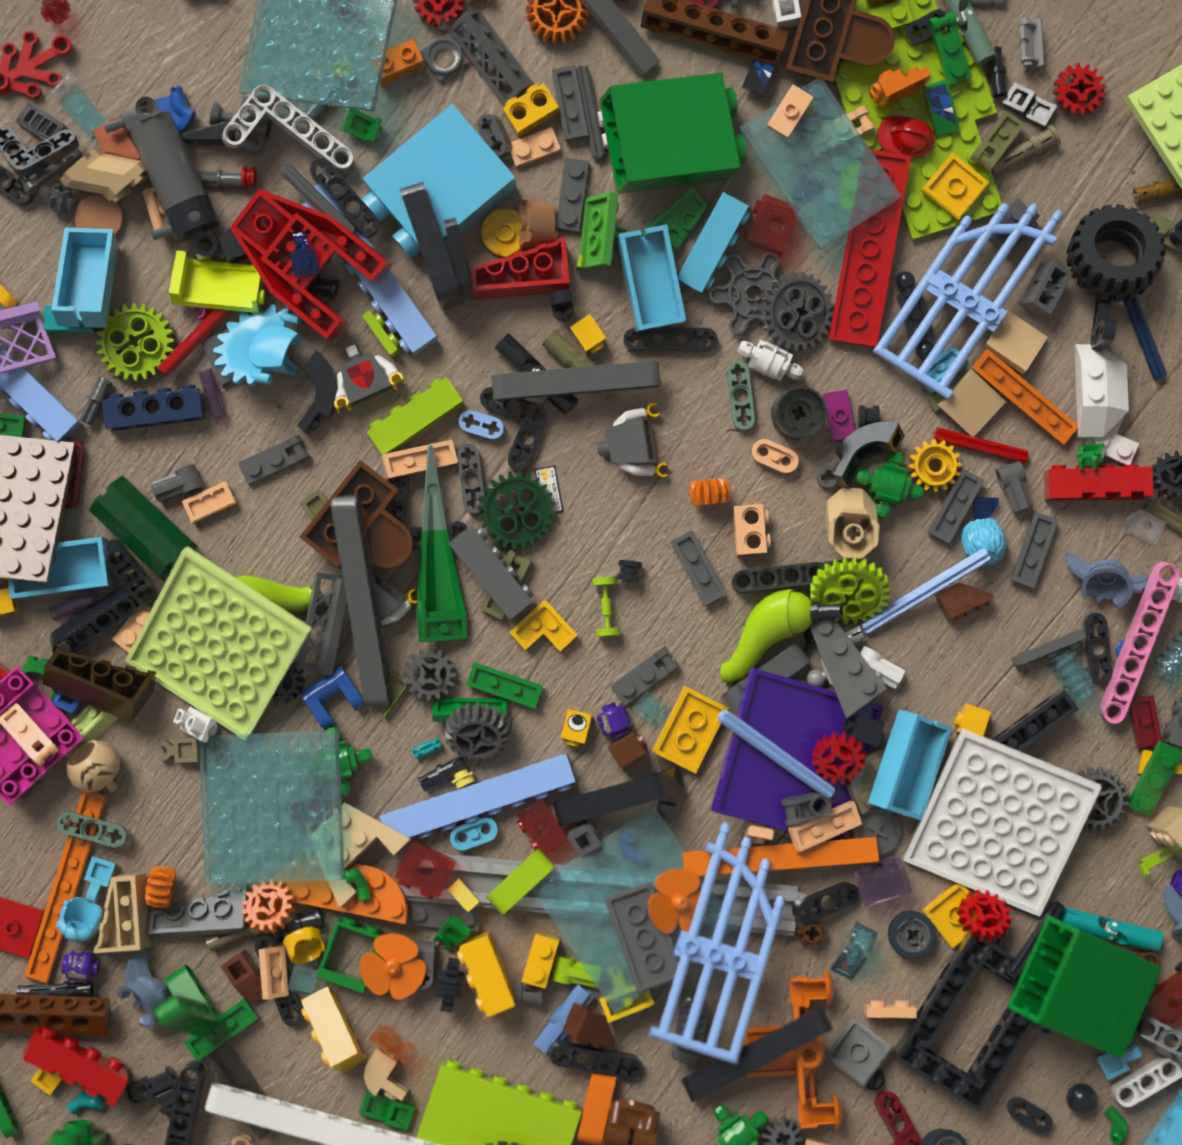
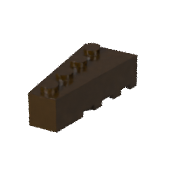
[43,649,157,723]

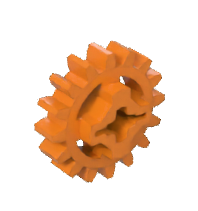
[242,879,296,934]

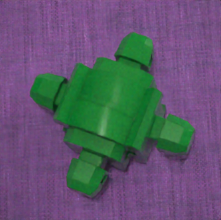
[855,452,924,519]
[304,727,373,796]
[713,1104,769,1145]

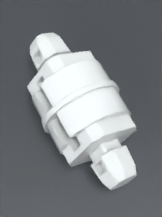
[737,340,804,381]

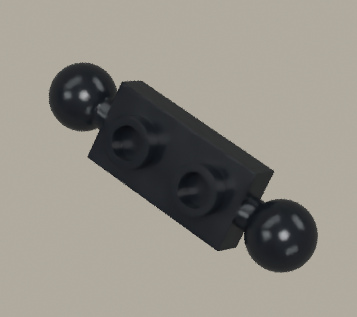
[896,271,934,360]

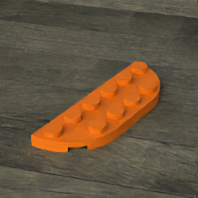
[273,856,409,924]

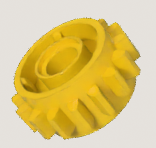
[907,439,962,493]

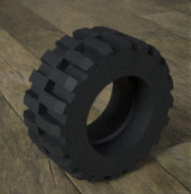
[1066,204,1166,302]

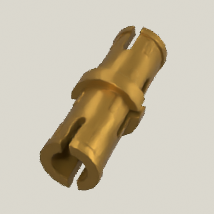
[1132,179,1182,203]

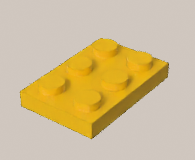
[651,686,728,774]

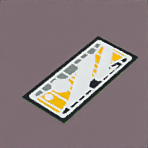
[534,465,564,513]

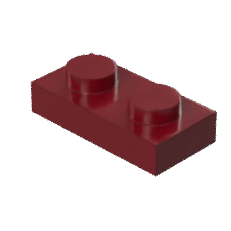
[1129,695,1162,748]

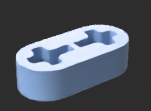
[459,410,504,440]

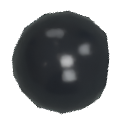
[1066,1083,1097,1115]

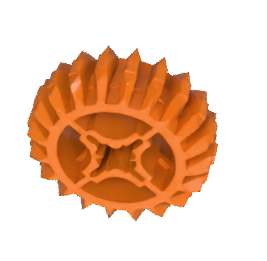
[525,0,590,45]

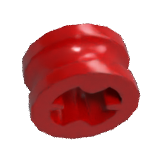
[241,166,257,189]

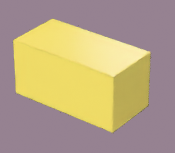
[447,878,480,912]

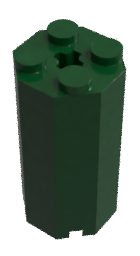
[89,475,199,582]

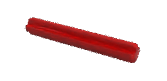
[157,309,232,377]
[934,428,1029,463]

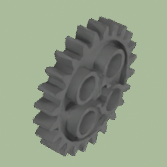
[760,272,835,351]

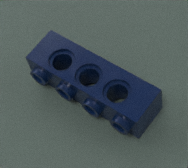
[102,385,206,432]

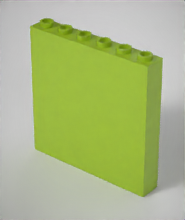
[416,1059,582,1145]

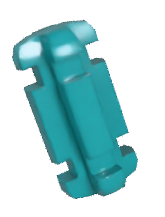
[412,737,442,760]

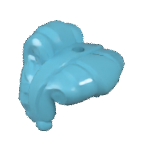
[56,897,103,942]

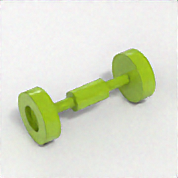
[592,577,620,637]

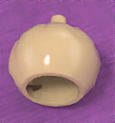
[66,740,120,793]

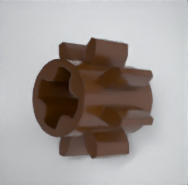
[796,920,827,948]

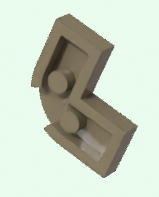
[846,747,884,815]

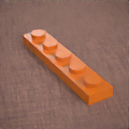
[971,349,1078,445]

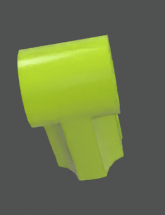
[550,955,602,988]

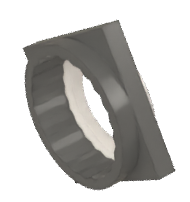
[420,32,469,82]

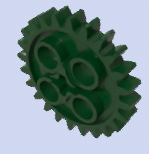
[477,471,556,550]

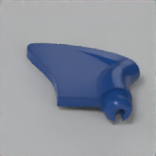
[154,86,196,135]

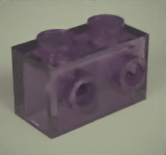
[853,857,912,907]

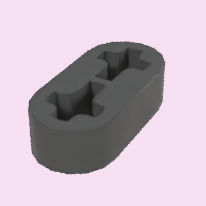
[477,114,512,158]

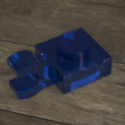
[290,232,320,277]

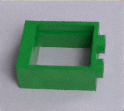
[316,916,385,993]

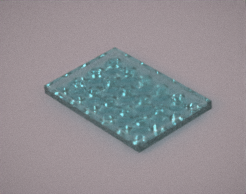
[739,78,901,250]

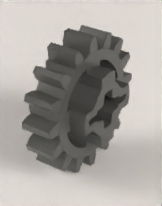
[403,648,456,701]

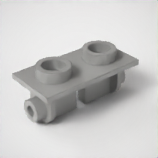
[1018,17,1045,71]

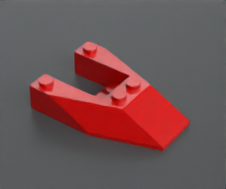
[230,189,393,340]

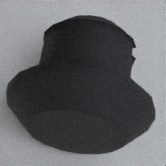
[866,1069,885,1090]

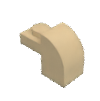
[364,1045,409,1101]

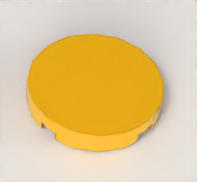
[481,209,524,257]

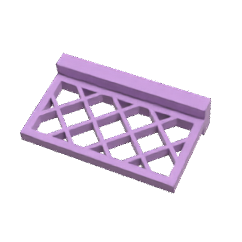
[0,301,56,374]

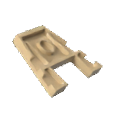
[309,803,412,907]

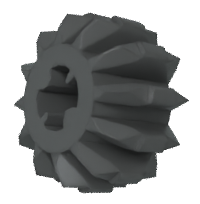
[761,1115,804,1145]

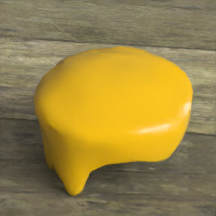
[283,927,325,964]

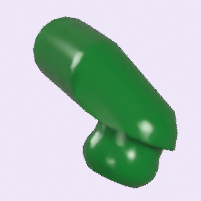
[344,868,371,902]
[1104,1106,1128,1145]

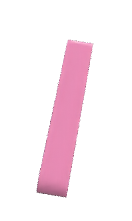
[1099,562,1180,724]

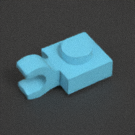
[84,856,117,902]
[1095,1044,1142,1080]

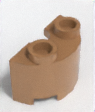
[517,199,558,248]

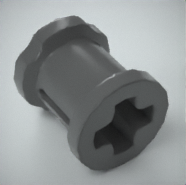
[516,983,543,1008]

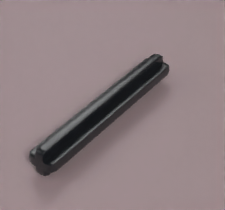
[1007,901,1065,979]

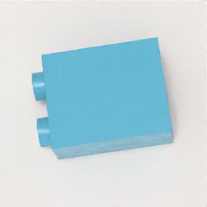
[361,104,517,259]

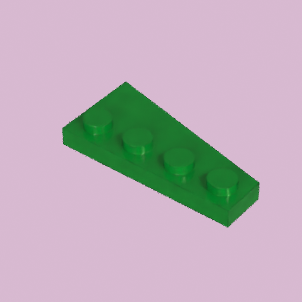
[640,187,708,254]

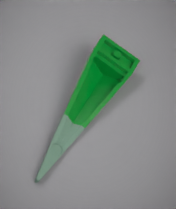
[416,444,467,642]

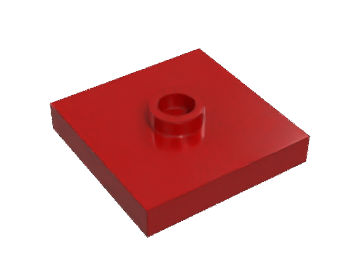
[0,896,45,958]

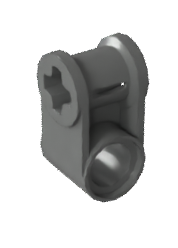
[781,792,832,826]
[413,941,436,990]

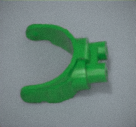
[22,655,57,702]

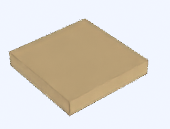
[983,310,1048,374]
[938,369,1006,436]

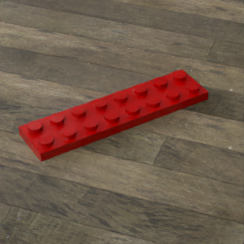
[829,148,911,348]

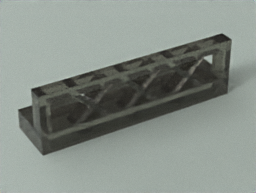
[203,1040,272,1141]

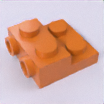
[869,67,930,109]

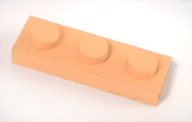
[381,440,458,480]
[788,801,862,852]

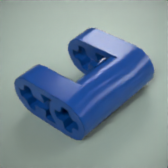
[300,666,365,731]

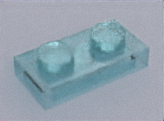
[59,87,107,140]

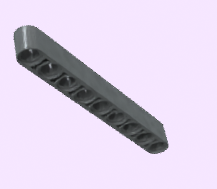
[331,495,393,706]

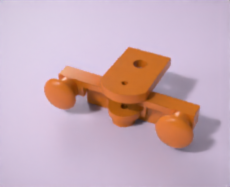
[744,969,842,1131]

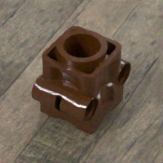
[601,1099,660,1145]

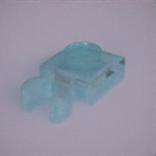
[631,690,670,729]
[288,956,320,996]

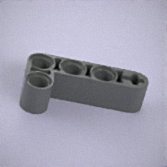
[719,641,810,716]

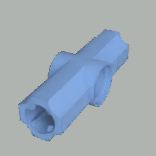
[534,984,595,1055]

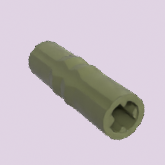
[542,330,596,368]

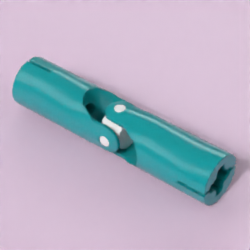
[1061,907,1163,953]

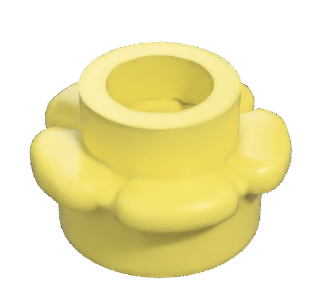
[452,769,475,790]

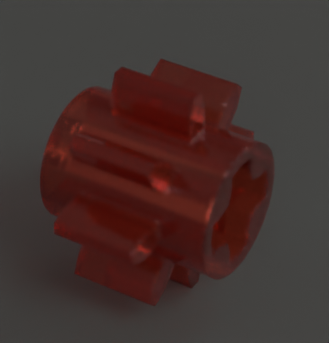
[40,0,71,25]

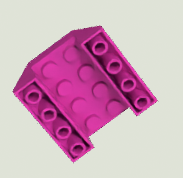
[0,666,84,806]

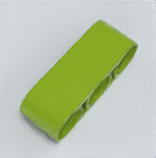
[486,848,555,915]

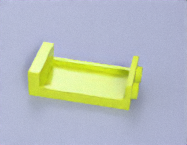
[169,251,265,313]

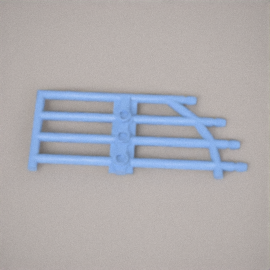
[873,203,1063,400]
[649,822,785,1064]

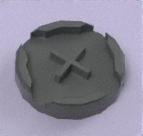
[852,807,901,856]

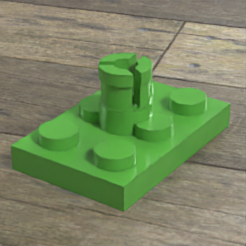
[578,191,627,271]

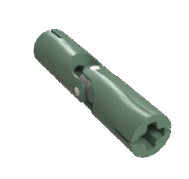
[945,0,996,65]

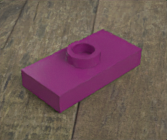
[823,390,855,442]

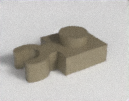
[157,737,201,763]

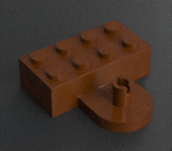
[786,0,895,85]
[299,460,413,569]

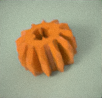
[689,478,731,506]
[145,866,177,908]

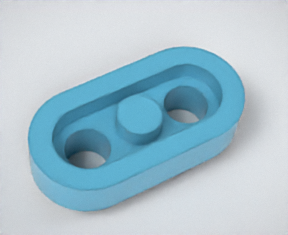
[450,817,498,850]

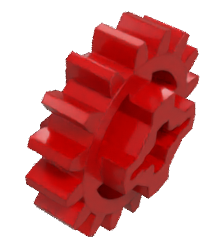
[413,0,465,28]
[1052,63,1107,117]
[812,731,866,785]
[957,890,1012,942]

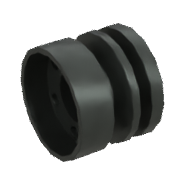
[771,386,827,440]

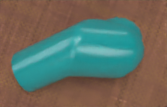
[66,1091,105,1115]

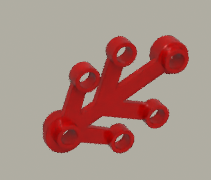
[0,31,73,100]

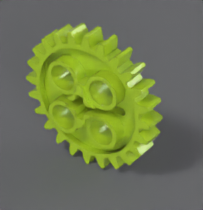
[95,303,176,382]
[810,557,890,624]

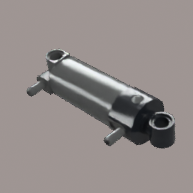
[104,96,220,262]

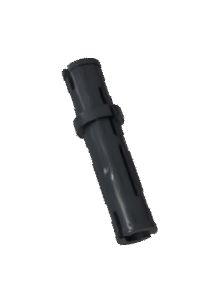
[16,980,94,997]

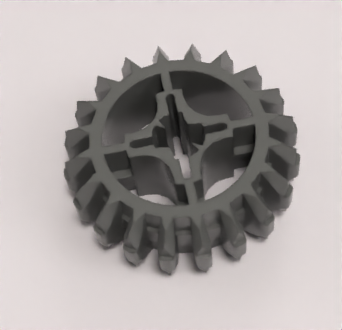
[444,702,511,762]
[1078,767,1130,833]
[672,996,708,1064]

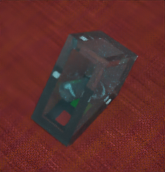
[830,922,878,981]

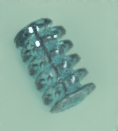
[1152,629,1182,684]
[1047,650,1098,704]

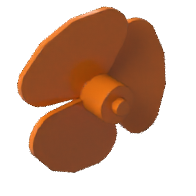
[648,869,707,934]
[360,933,427,1000]

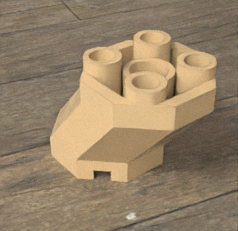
[59,146,148,203]
[825,488,879,559]

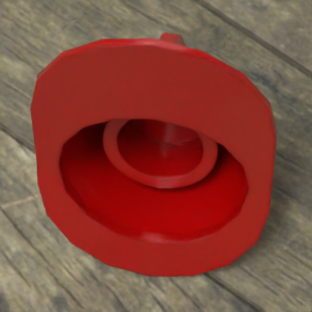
[877,115,934,158]

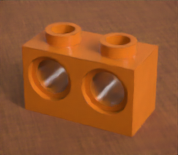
[369,38,425,87]

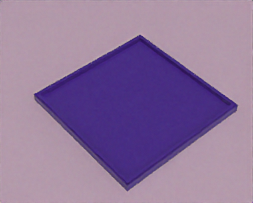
[710,667,883,841]

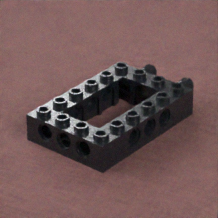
[892,926,1035,1112]

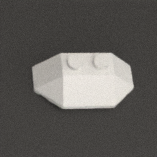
[1074,344,1129,438]

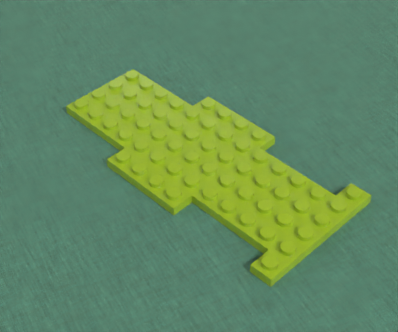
[834,0,1002,241]

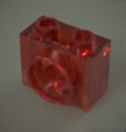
[744,194,800,257]
[394,840,457,900]

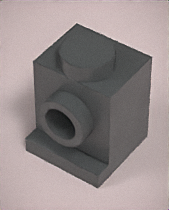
[568,820,602,858]

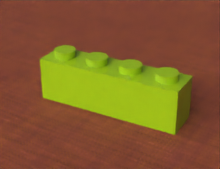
[367,377,464,455]

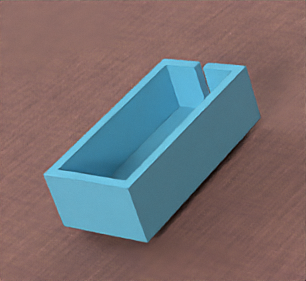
[617,225,686,332]
[51,228,119,328]
[8,537,114,600]
[868,709,953,821]

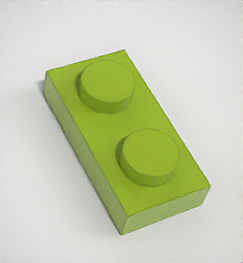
[864,0,914,30]
[362,310,400,358]

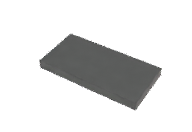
[604,881,680,993]

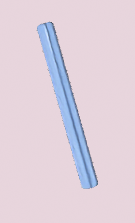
[861,548,991,634]
[718,710,835,798]

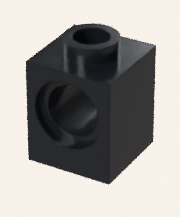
[842,714,885,746]

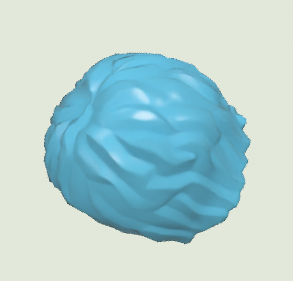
[961,518,1008,567]

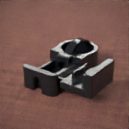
[125,1066,178,1115]

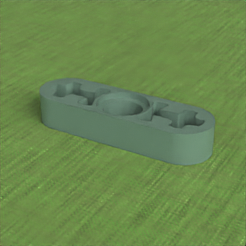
[727,360,755,431]
[57,811,128,847]

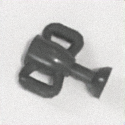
[209,93,272,154]

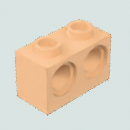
[732,504,771,556]

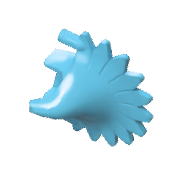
[213,304,302,386]

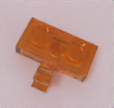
[369,1025,415,1061]

